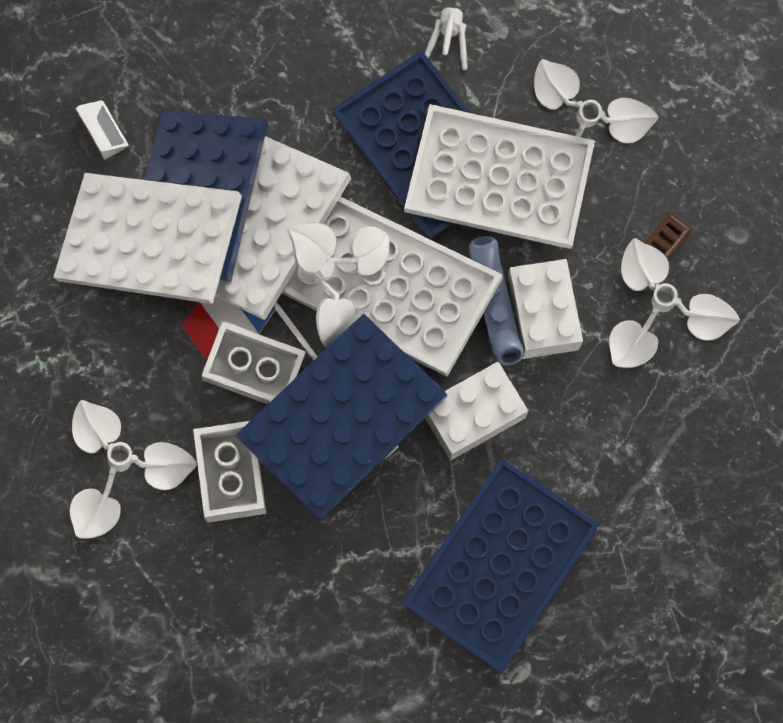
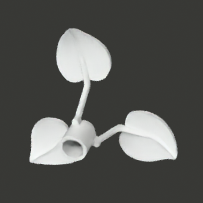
[534,59,658,144]
[288,223,389,348]
[609,238,740,368]
[70,400,197,539]

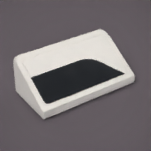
[76,100,129,160]

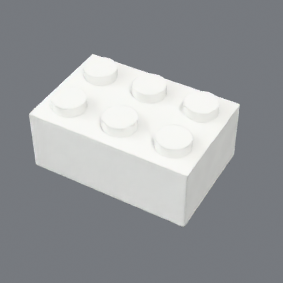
[507,259,583,359]
[202,321,306,404]
[425,362,528,461]
[193,421,267,523]

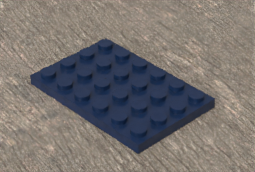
[332,50,470,240]
[145,111,268,281]
[236,313,448,521]
[401,458,600,674]

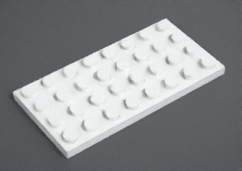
[282,197,503,376]

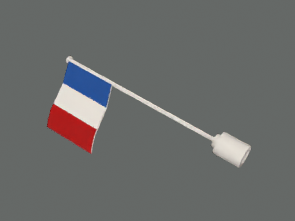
[182,296,399,460]

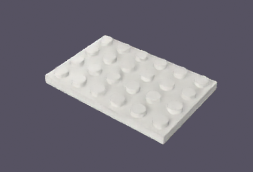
[404,104,595,249]
[215,136,351,320]
[54,173,242,304]

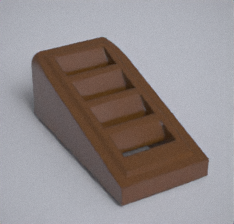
[644,212,692,260]

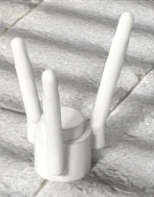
[425,8,467,71]

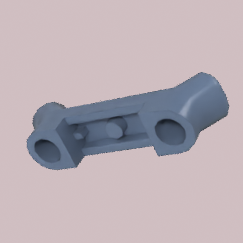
[469,236,524,366]

